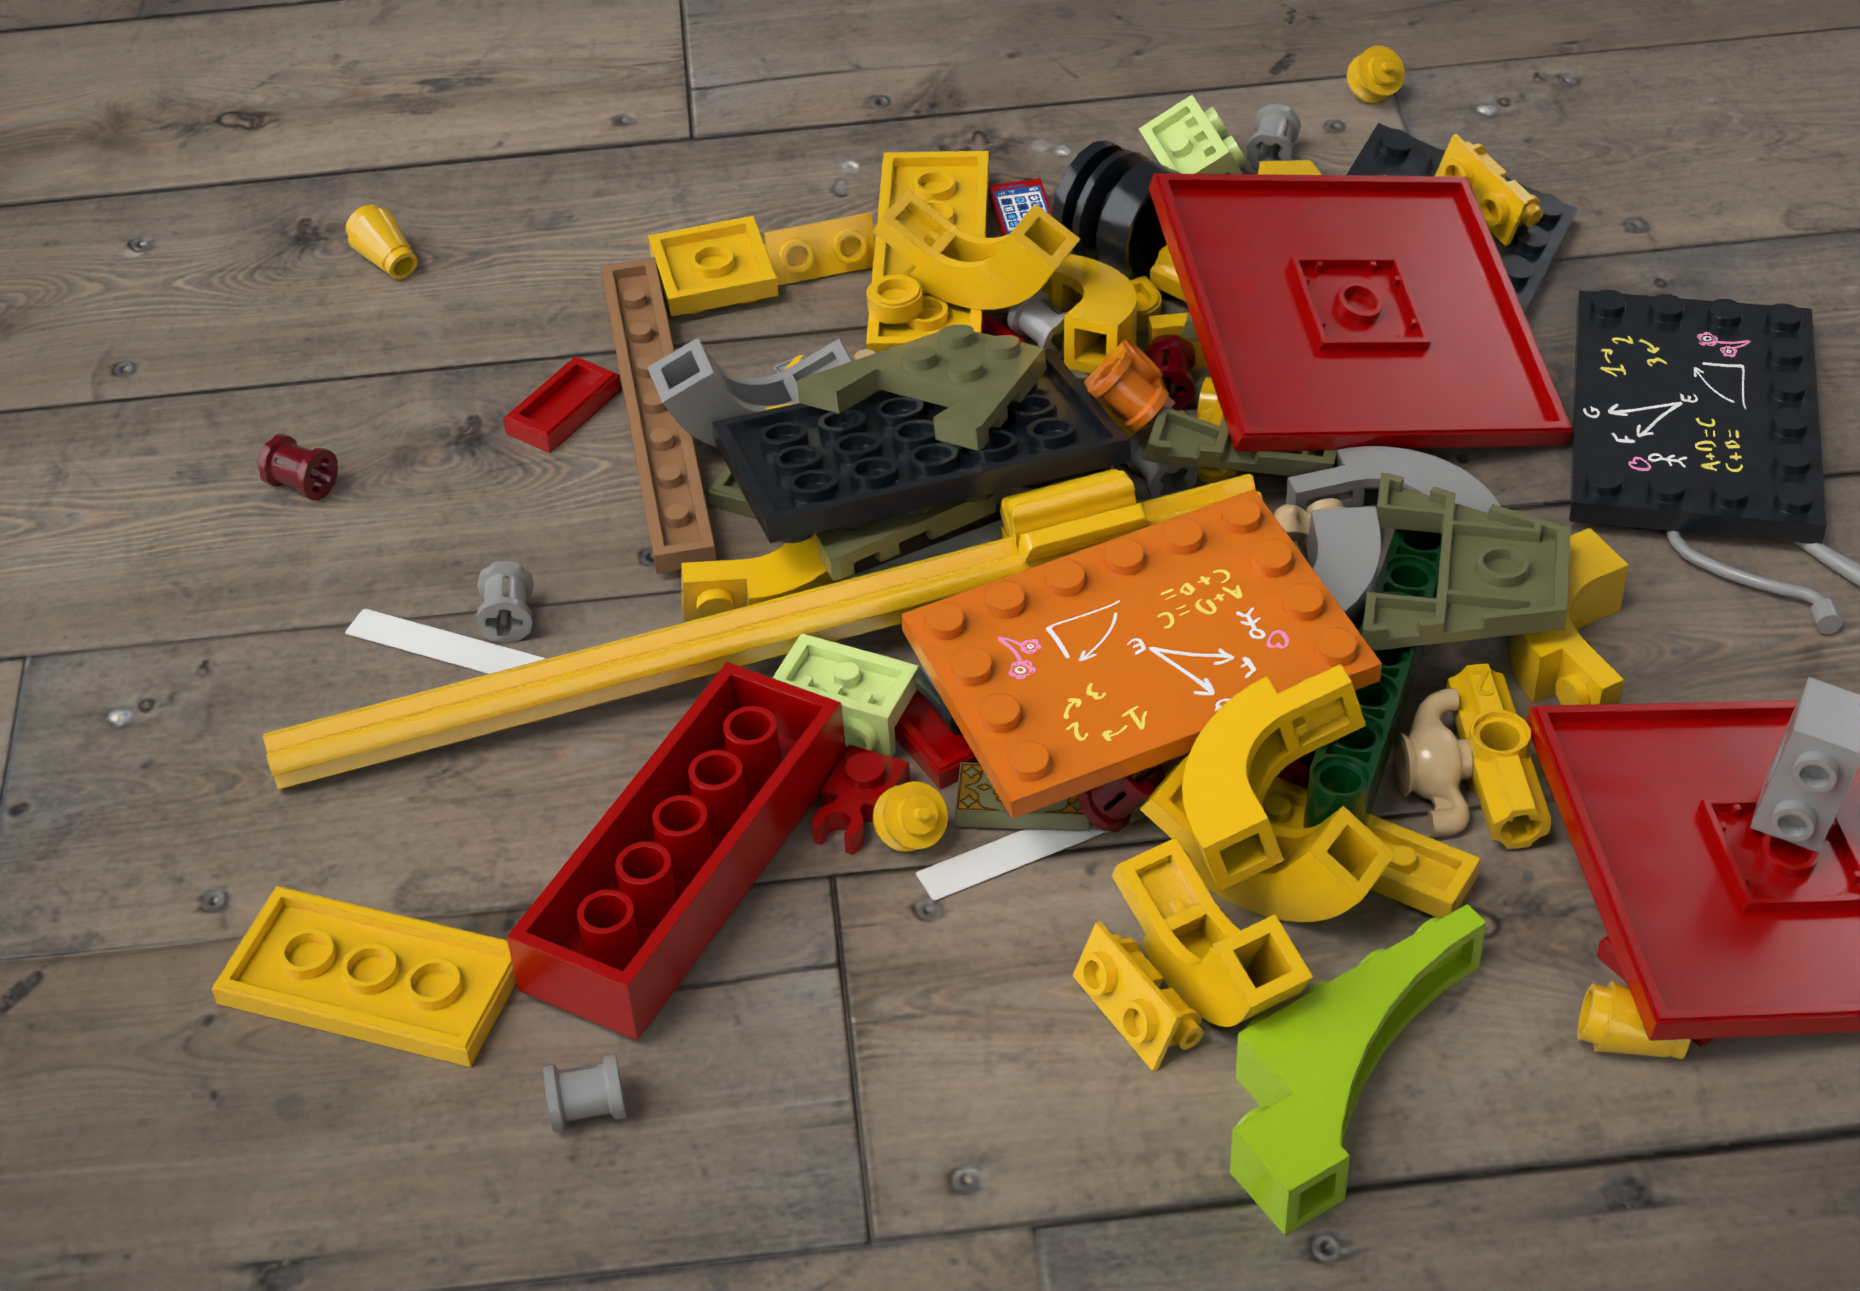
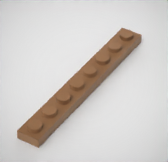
[600,257,717,574]

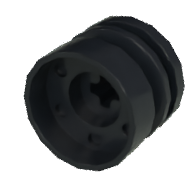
[1051,140,1182,280]

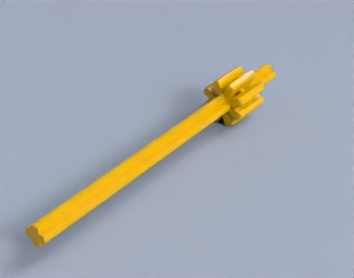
[263,469,1263,790]

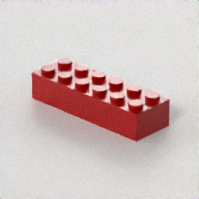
[506,662,846,1041]

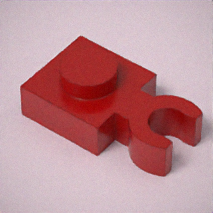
[812,744,910,855]

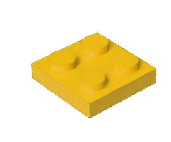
[648,216,779,317]

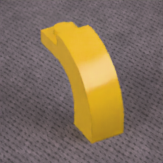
[872,188,1080,310]
[1001,254,1137,374]
[681,528,856,621]
[1509,528,1628,705]
[1182,664,1366,891]
[1140,756,1396,922]
[1111,838,1313,1027]

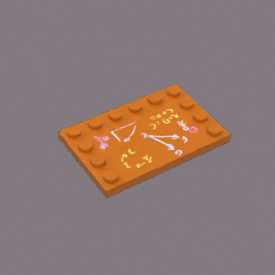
[901,489,1382,819]

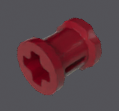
[1145,335,1196,410]
[258,434,338,501]
[1078,764,1166,833]

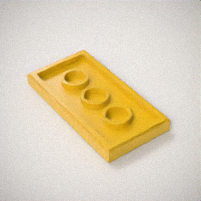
[211,886,517,1068]

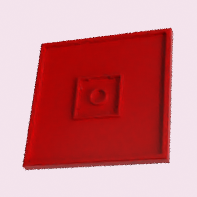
[1148,173,1574,452]
[1526,700,1860,1041]

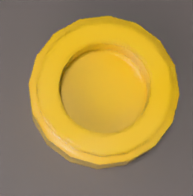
[866,274,924,324]

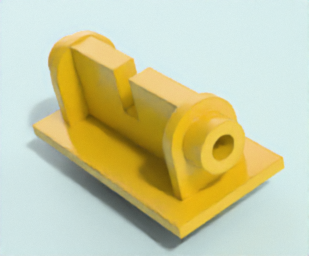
[1435,134,1543,246]
[764,212,875,286]
[1072,922,1204,1071]

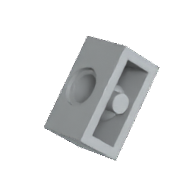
[1750,677,1860,853]

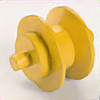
[1347,46,1405,103]
[873,782,948,852]

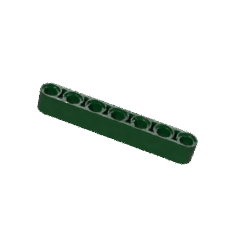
[1303,529,1442,829]

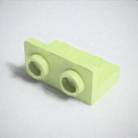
[1139,95,1248,174]
[773,633,919,757]

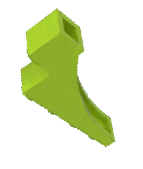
[1230,904,1486,1236]

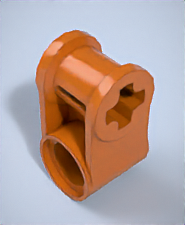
[1084,338,1169,432]

